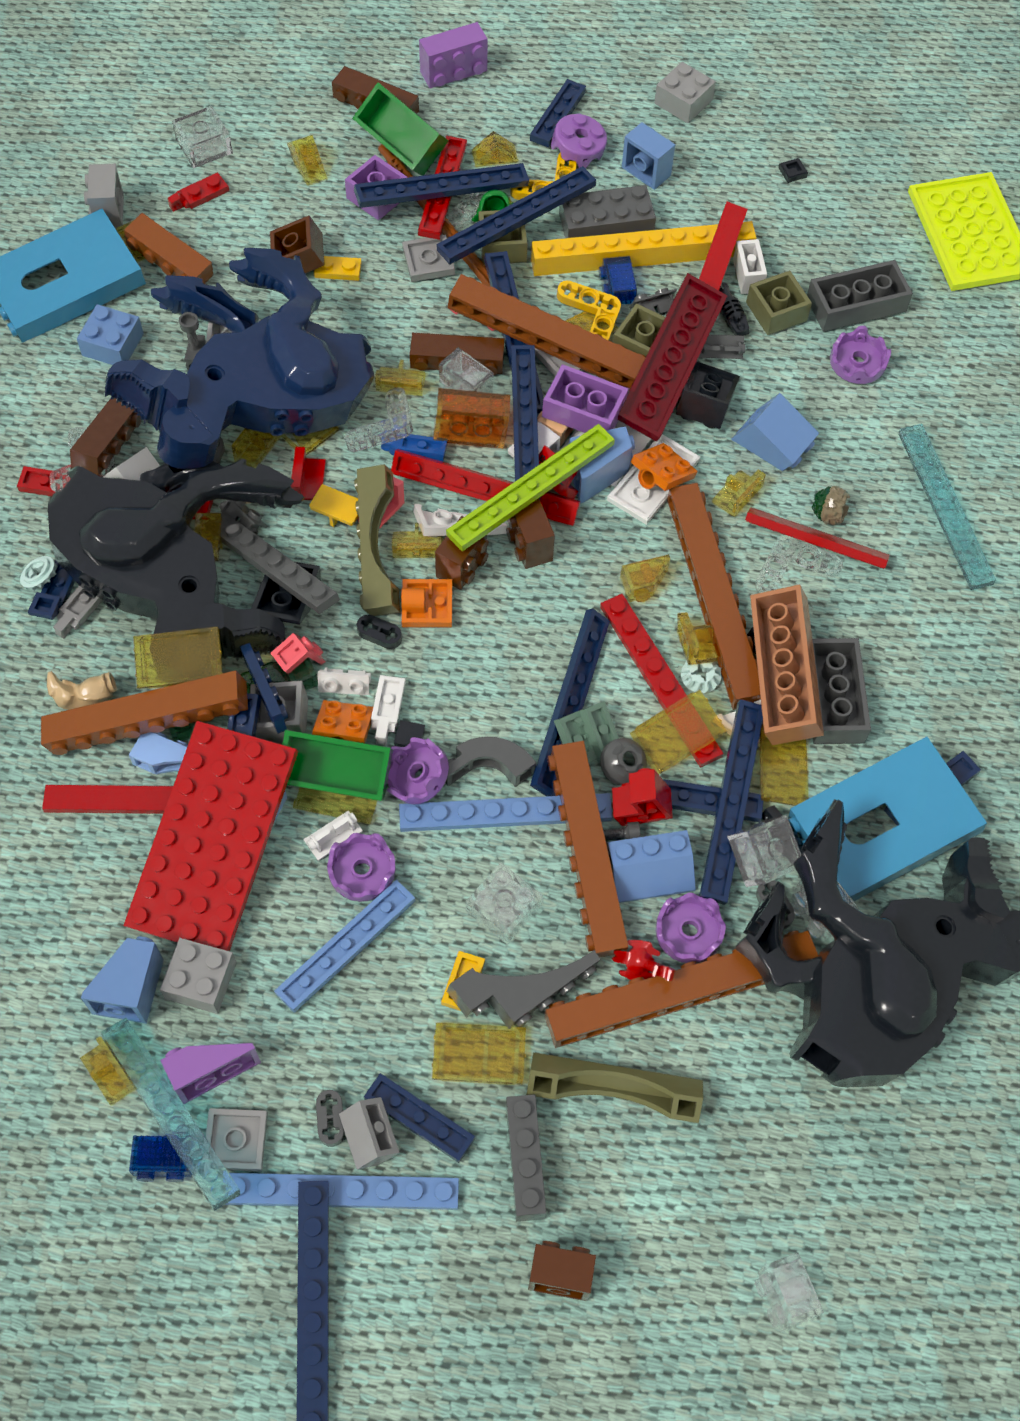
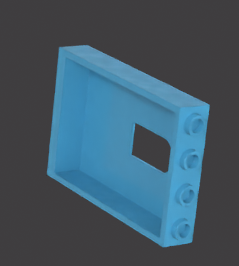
[0,209,146,343]
[788,736,987,904]

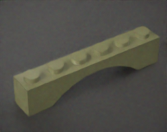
[354,464,400,616]
[527,1052,703,1123]

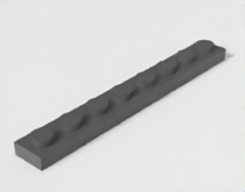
[205,512,340,615]

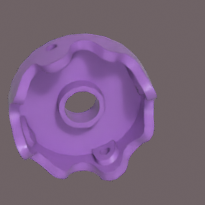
[551,113,607,168]
[830,326,891,384]
[387,737,449,804]
[327,833,396,902]
[655,893,726,963]

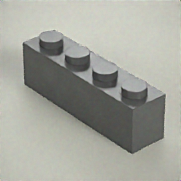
[506,1094,546,1222]

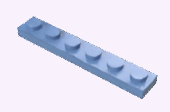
[274,880,415,1013]

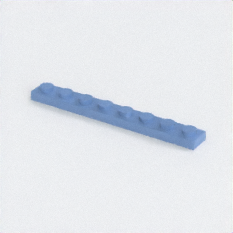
[399,793,612,832]
[221,1173,459,1210]

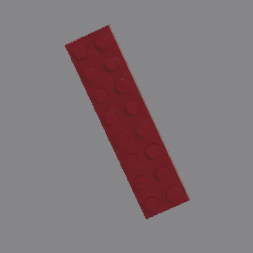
[617,273,727,442]

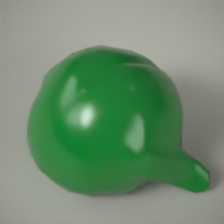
[472,190,513,222]

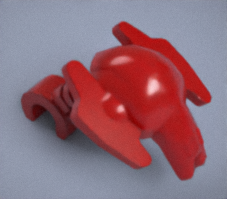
[612,940,675,981]

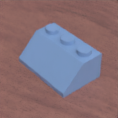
[607,830,696,903]

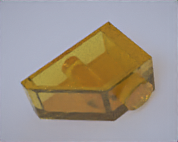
[287,135,327,185]
[620,554,670,602]

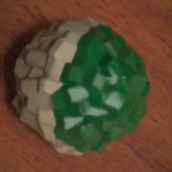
[811,486,850,525]

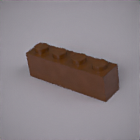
[332,66,419,113]
[410,332,505,375]
[70,398,141,476]

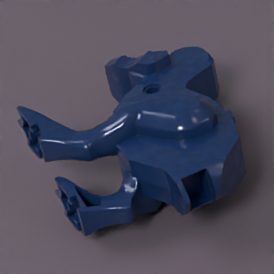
[105,248,374,469]

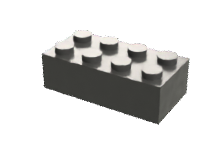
[559,185,656,238]
[807,260,913,332]
[812,638,871,744]

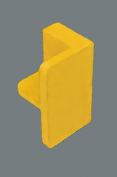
[309,484,359,527]

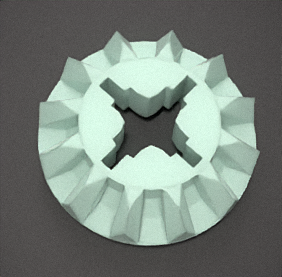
[20,556,58,591]
[681,655,722,693]

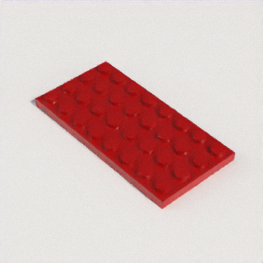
[123,721,298,951]

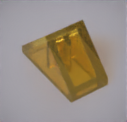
[472,131,518,167]

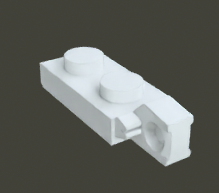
[371,675,406,746]

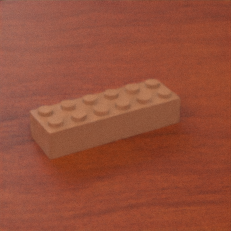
[750,584,824,745]

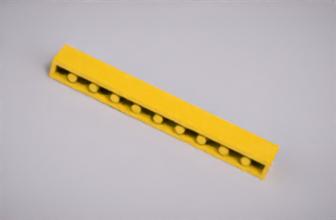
[531,221,756,276]

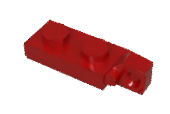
[167,172,229,212]

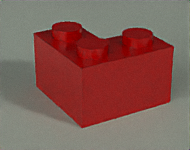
[612,768,673,826]

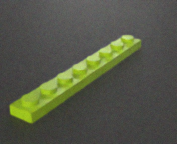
[446,424,615,552]

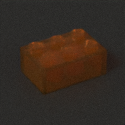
[433,388,510,449]

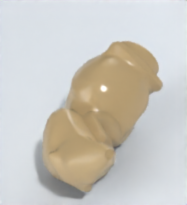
[47,671,117,710]

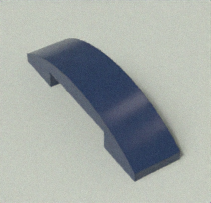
[28,559,75,620]

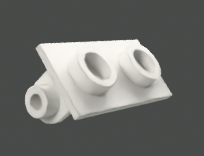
[317,667,371,695]
[303,811,363,861]

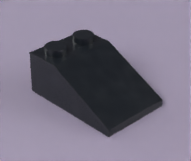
[676,361,740,429]
[251,562,321,625]

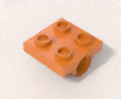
[631,443,698,491]
[401,579,452,627]
[312,700,373,743]

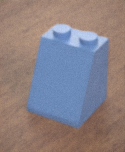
[731,393,819,471]
[569,426,635,503]
[81,936,164,1024]

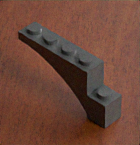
[447,950,601,1029]

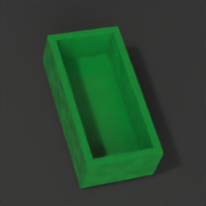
[352,82,449,176]
[282,730,393,802]

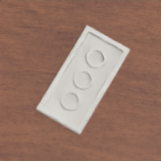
[607,434,700,525]

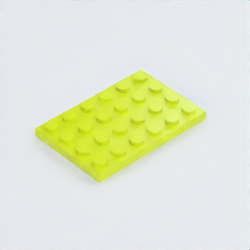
[908,172,1020,291]

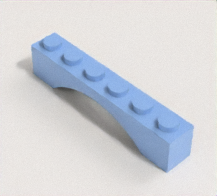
[129,732,287,822]

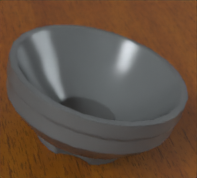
[600,738,647,785]

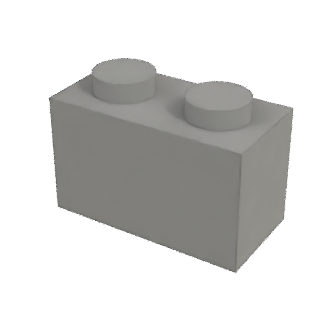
[339,1097,400,1170]

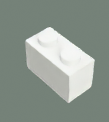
[733,239,767,294]

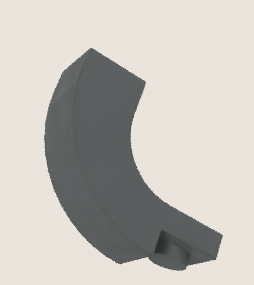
[445,737,536,787]

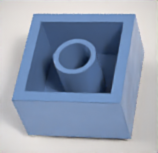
[622,122,675,190]
[77,304,144,365]

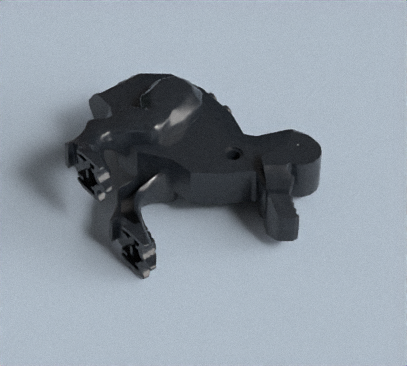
[48,459,304,686]
[735,799,1020,1088]

